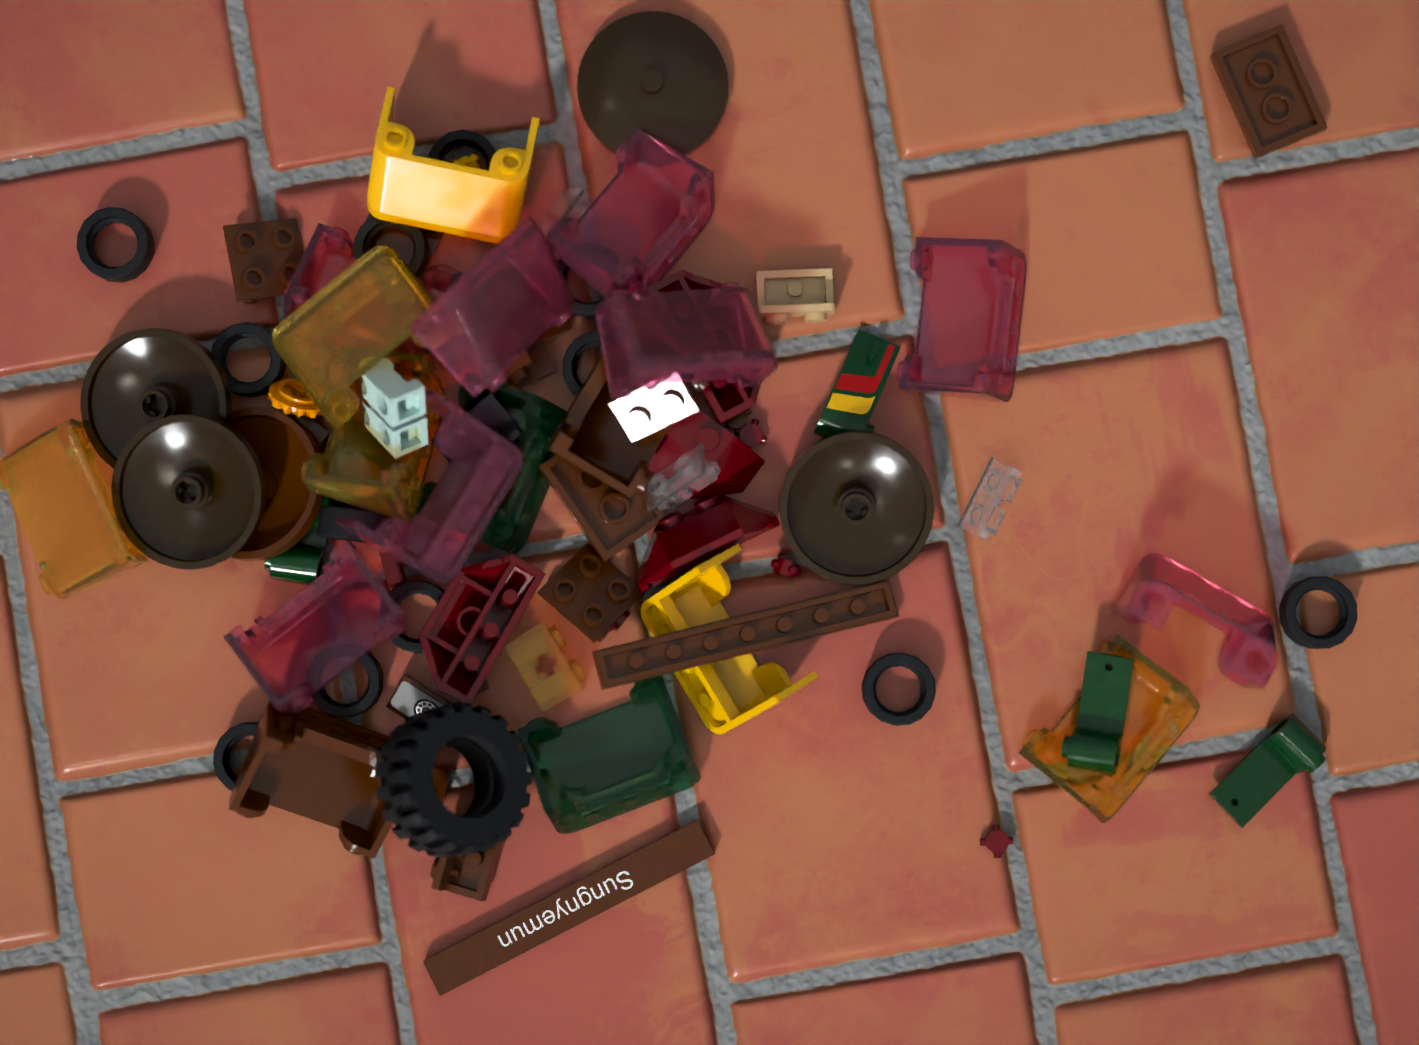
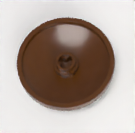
[230,407,326,561]

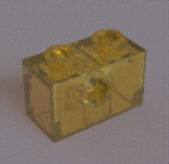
[504,622,586,712]

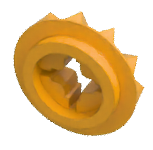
[268,378,330,419]

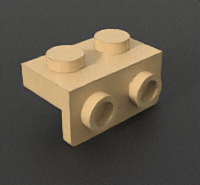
[756,268,835,324]

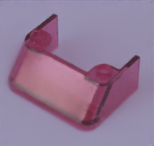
[335,391,523,582]

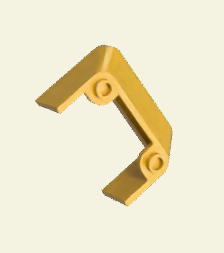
[367,87,540,244]
[641,544,818,734]

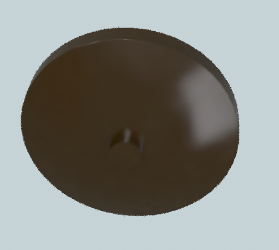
[577,11,728,164]
[81,328,232,469]
[111,414,266,569]
[779,430,934,585]

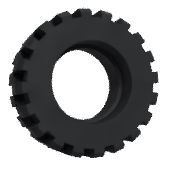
[375,702,532,858]

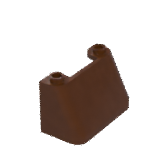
[546,313,712,498]
[229,698,393,859]

